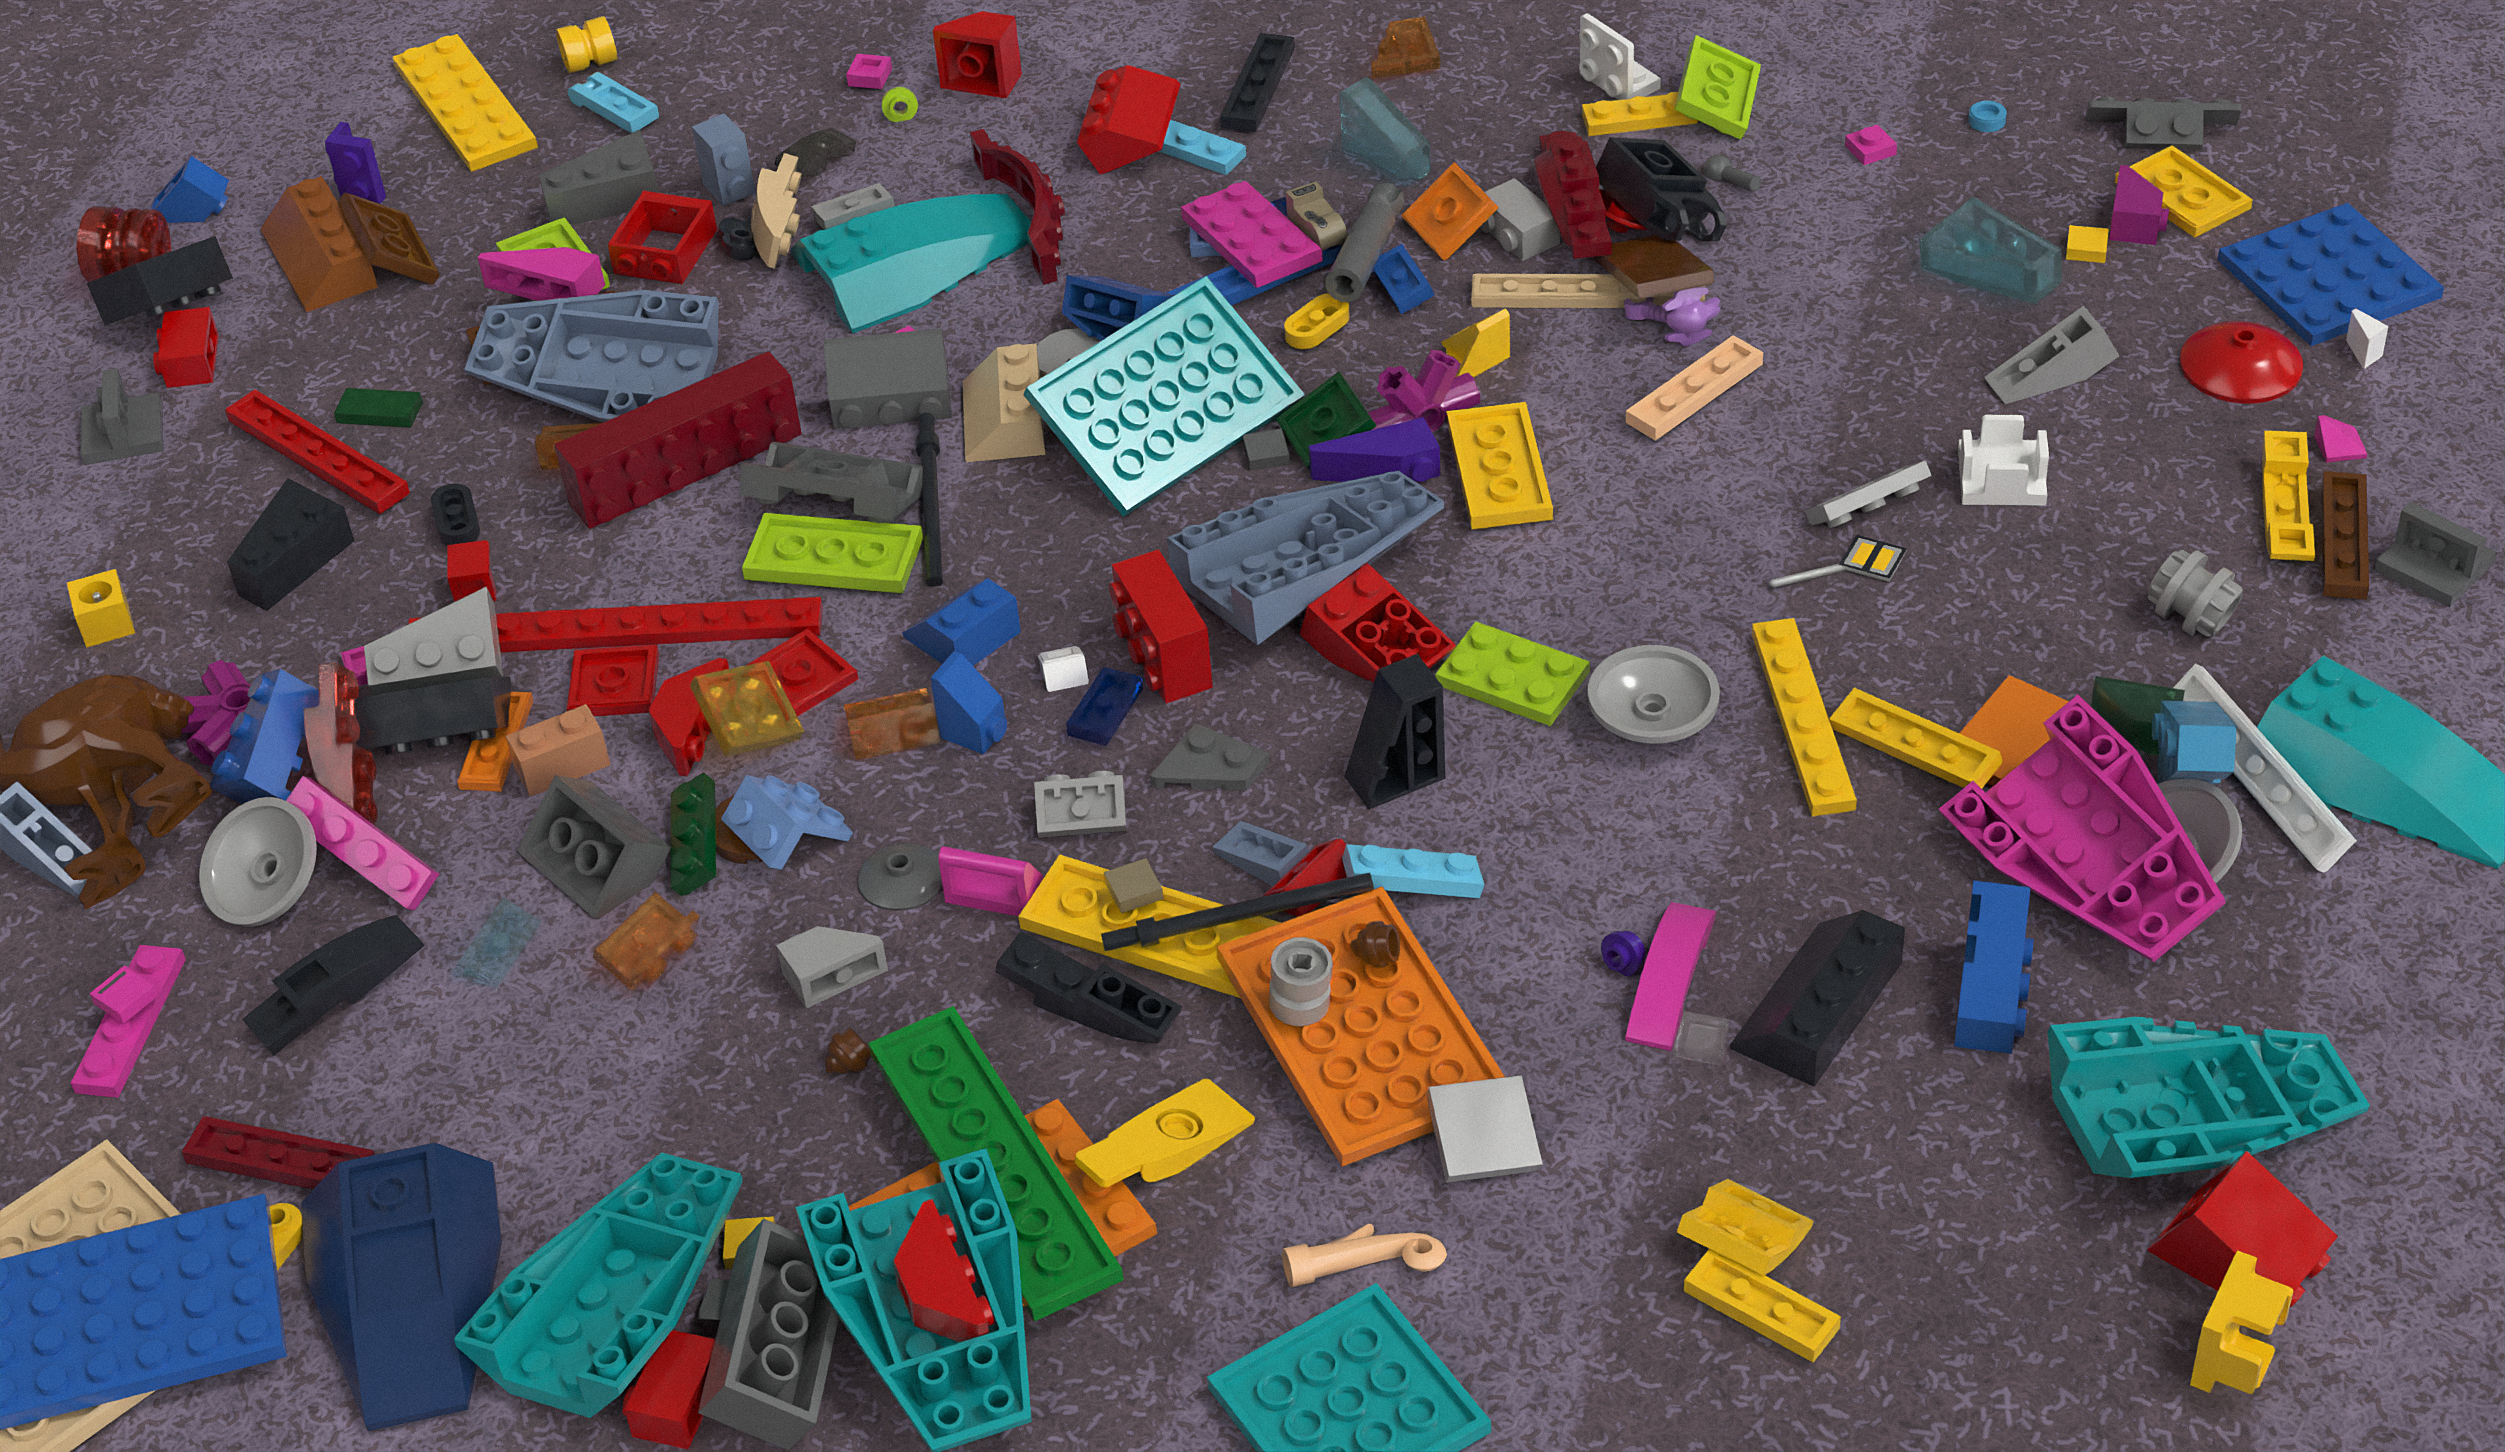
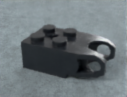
[1596,137,1727,242]

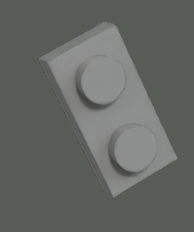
[811,183,895,230]

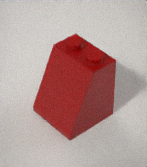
[2147,1151,2338,1308]

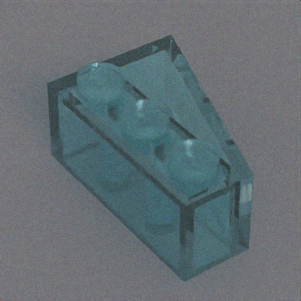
[1919,197,2062,304]

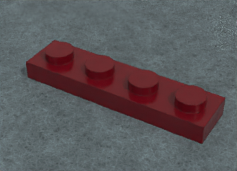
[182,1116,375,1189]

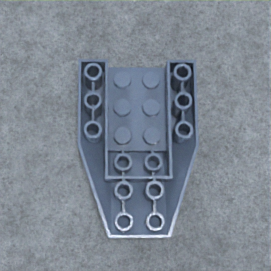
[1167,471,1444,645]

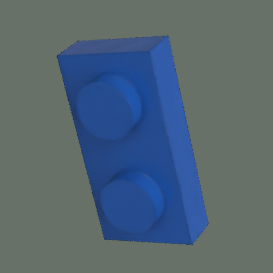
[1373,244,1435,314]

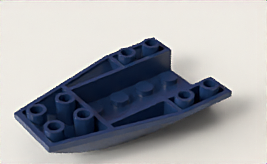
[301,1143,502,1431]

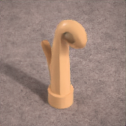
[1282,1224,1447,1287]

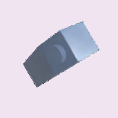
[0,782,93,898]

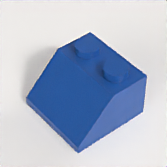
[902,578,1021,665]

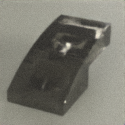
[774,128,856,178]

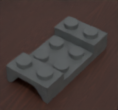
[740,442,923,523]

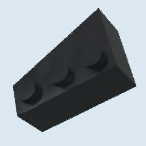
[87,236,233,326]
[227,478,354,611]
[1344,654,1446,810]

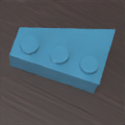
[2152,701,2237,785]

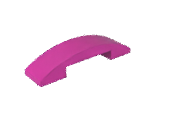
[1625,902,1716,1051]

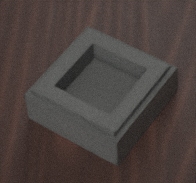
[1243,428,1290,471]

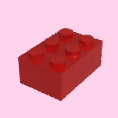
[1108,549,1213,704]

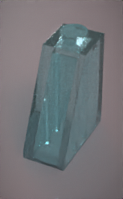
[1340,77,1431,188]

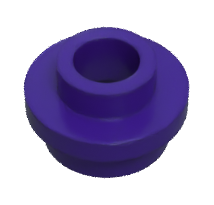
[1601,931,1645,976]

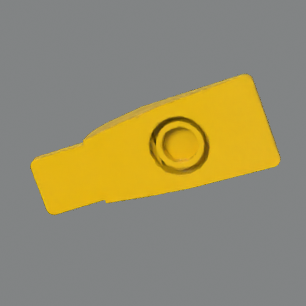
[1075,1079,1255,1187]

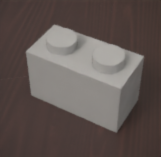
[1480,178,1560,261]

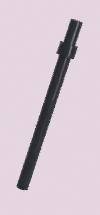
[915,413,943,587]
[1101,872,1374,951]

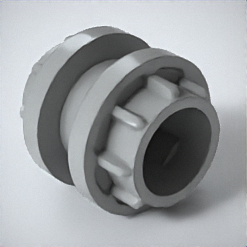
[2147,550,2243,637]

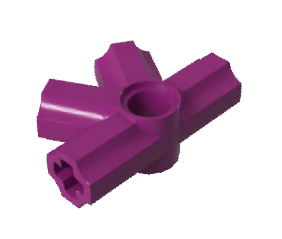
[1368,350,1480,432]
[181,659,251,767]

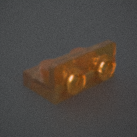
[844,688,940,760]

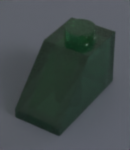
[2091,676,2185,755]

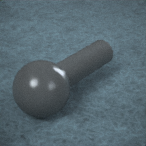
[1703,155,1761,191]

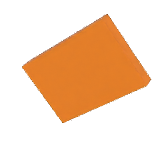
[1959,675,2069,786]

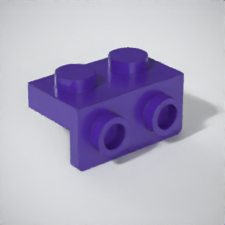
[325,122,386,204]

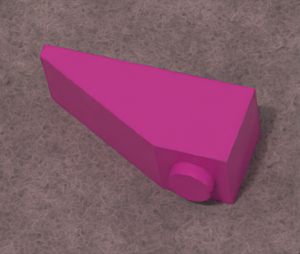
[477,247,605,301]

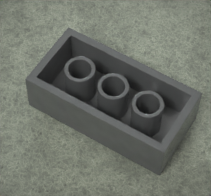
[698,1219,839,1450]

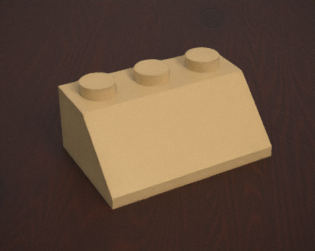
[963,344,1045,462]

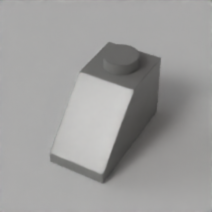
[776,926,888,1008]

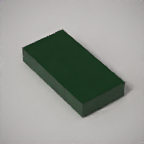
[334,388,423,428]

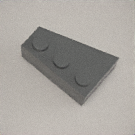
[539,130,658,226]

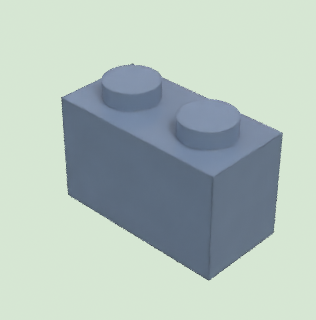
[692,113,756,206]

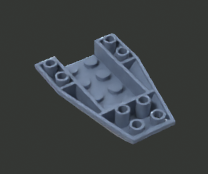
[464,290,719,422]

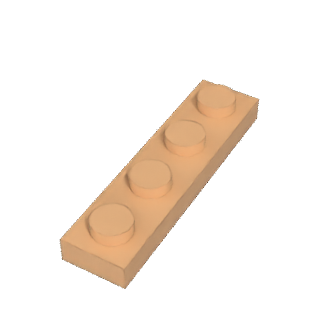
[1626,335,1763,441]

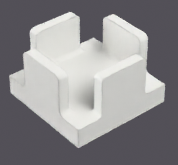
[1958,415,2049,505]

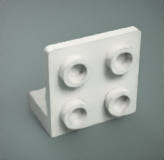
[1579,13,1661,100]

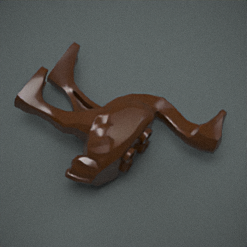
[0,674,212,909]

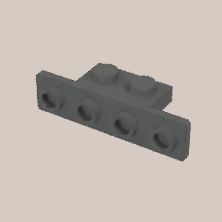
[2085,97,2241,150]

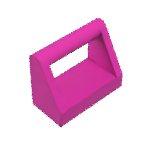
[938,846,1044,916]

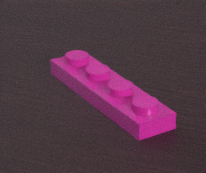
[286,776,439,910]
[71,945,186,1098]

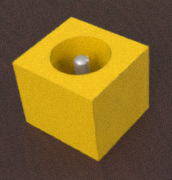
[67,569,135,648]

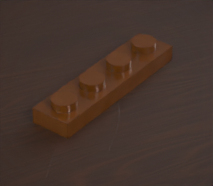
[2321,471,2369,600]

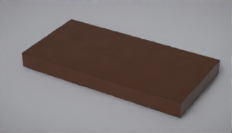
[1594,235,1714,299]

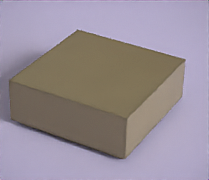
[1104,858,1164,913]

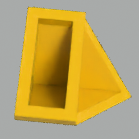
[1441,308,1510,378]

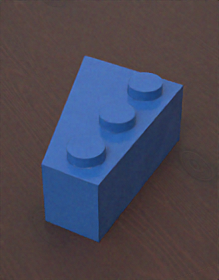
[1062,275,1175,341]
[209,669,324,805]
[1954,880,2034,1054]

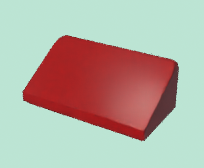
[1263,838,1347,917]

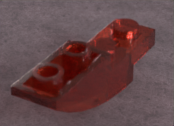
[303,662,378,825]

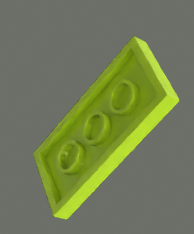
[742,513,923,593]

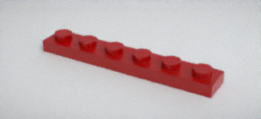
[225,389,410,514]

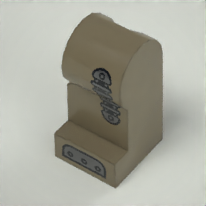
[1286,181,1347,251]

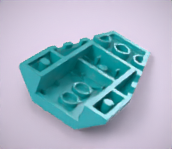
[790,194,1031,334]
[2257,655,2505,869]
[2047,1017,2370,1178]

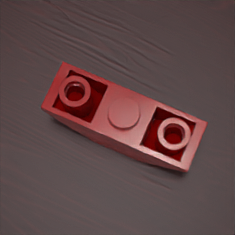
[648,658,736,777]
[894,1199,994,1342]

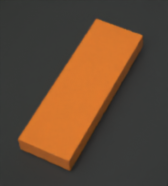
[457,692,534,792]

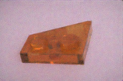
[1371,16,1440,79]

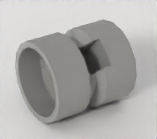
[1269,937,1333,1026]

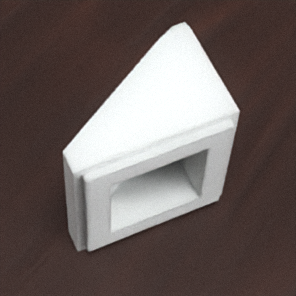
[2346,308,2388,369]
[1038,646,1089,692]

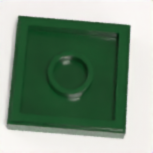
[1276,371,1377,471]

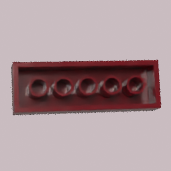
[554,351,802,529]

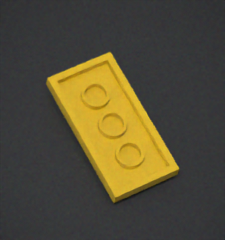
[1447,402,1553,529]

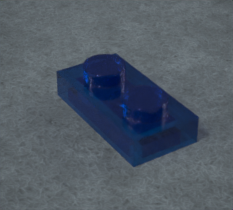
[1066,667,1143,746]

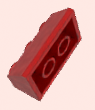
[1077,65,1181,174]

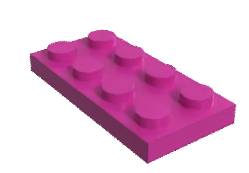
[1181,181,1323,288]

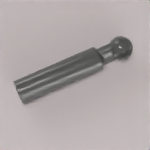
[1325,182,1404,302]

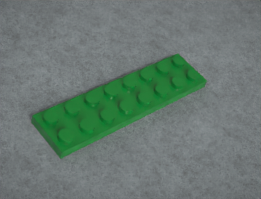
[868,1006,1124,1322]

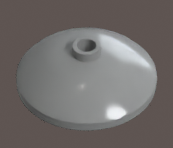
[1588,645,1720,744]
[2157,779,2242,883]
[199,797,316,927]

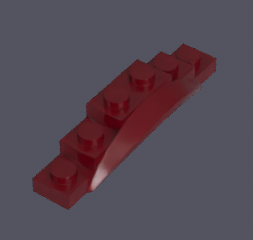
[970,129,1065,285]
[1534,131,1612,259]

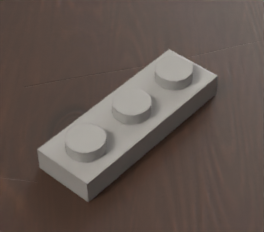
[1805,460,1932,528]

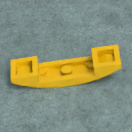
[2262,430,2315,561]

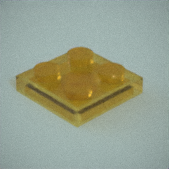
[690,661,805,757]

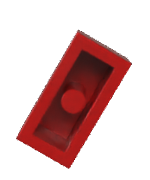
[153,307,219,388]
[622,1330,715,1450]

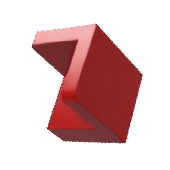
[447,540,496,602]

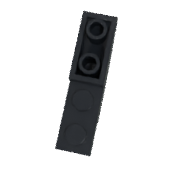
[242,915,425,1056]
[995,931,1182,1044]

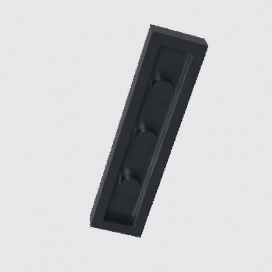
[1220,33,1295,132]

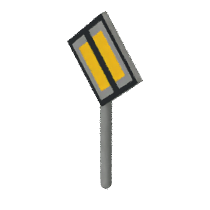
[1769,535,1907,588]

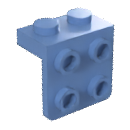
[721,775,853,870]

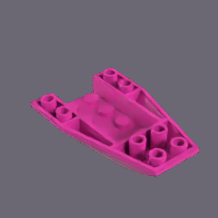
[1939,695,2226,963]

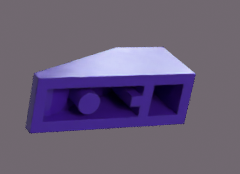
[1308,417,1441,482]

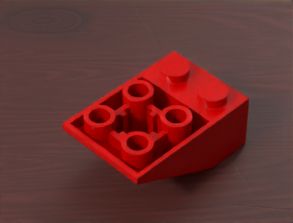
[1300,563,1456,683]

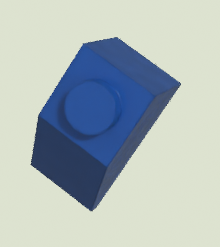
[145,156,229,223]
[930,651,1007,754]

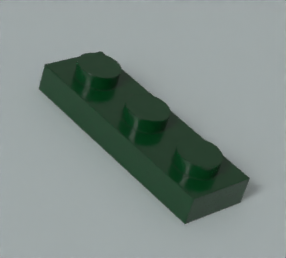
[671,772,716,896]

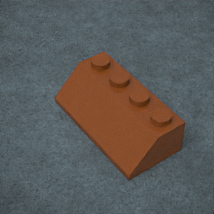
[260,176,378,312]

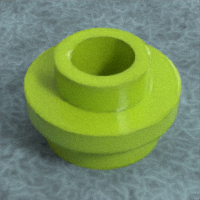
[881,87,918,122]

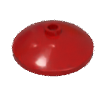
[2180,321,2303,404]

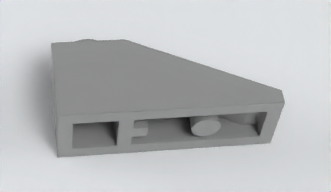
[1984,306,2119,404]

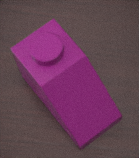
[2109,165,2169,245]

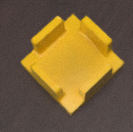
[2190,1250,2293,1394]

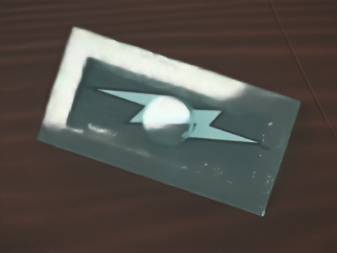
[451,897,541,988]

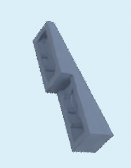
[1213,821,1365,910]

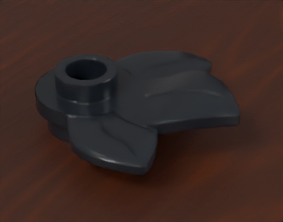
[718,217,758,260]

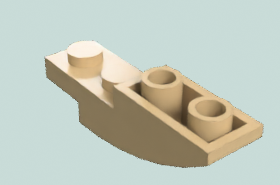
[751,153,802,269]

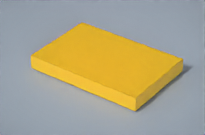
[2115,145,2253,238]

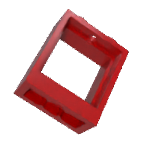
[607,191,717,284]

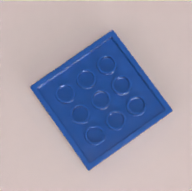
[2217,203,2444,346]

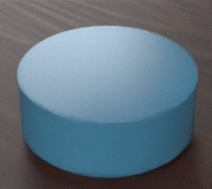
[1968,101,2007,132]

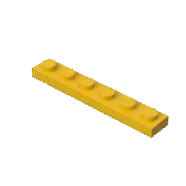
[1752,618,1857,817]

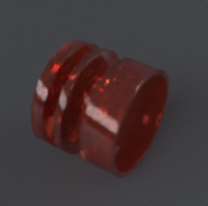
[76,206,171,282]

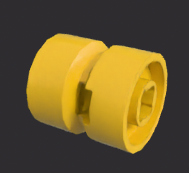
[556,16,618,74]

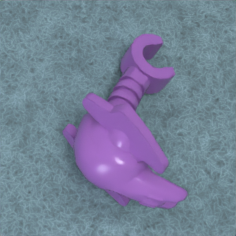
[1624,287,1721,346]

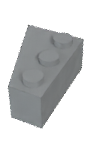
[364,587,504,695]

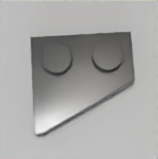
[1150,723,1270,791]

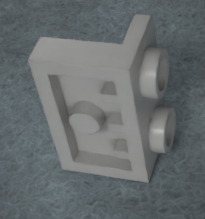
[1034,771,1127,838]

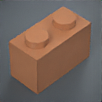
[506,704,611,797]

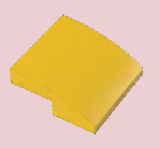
[1677,1179,1814,1276]

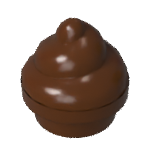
[1350,921,1400,968]
[825,1027,871,1074]

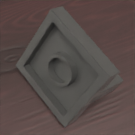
[81,368,164,465]
[2374,502,2497,608]

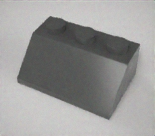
[824,328,952,429]
[517,775,671,919]

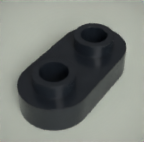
[431,483,480,546]

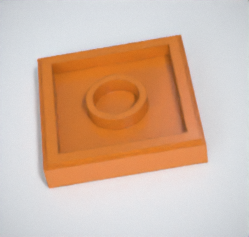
[1401,162,1499,261]

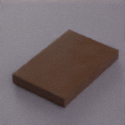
[338,193,440,284]

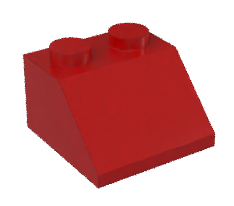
[932,11,1022,99]

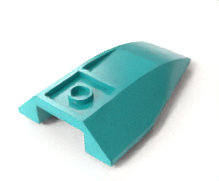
[796,1148,1032,1452]
[454,1152,743,1418]

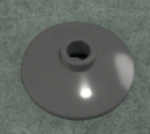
[857,843,943,911]

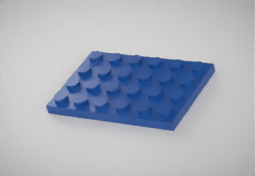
[0,1193,287,1430]

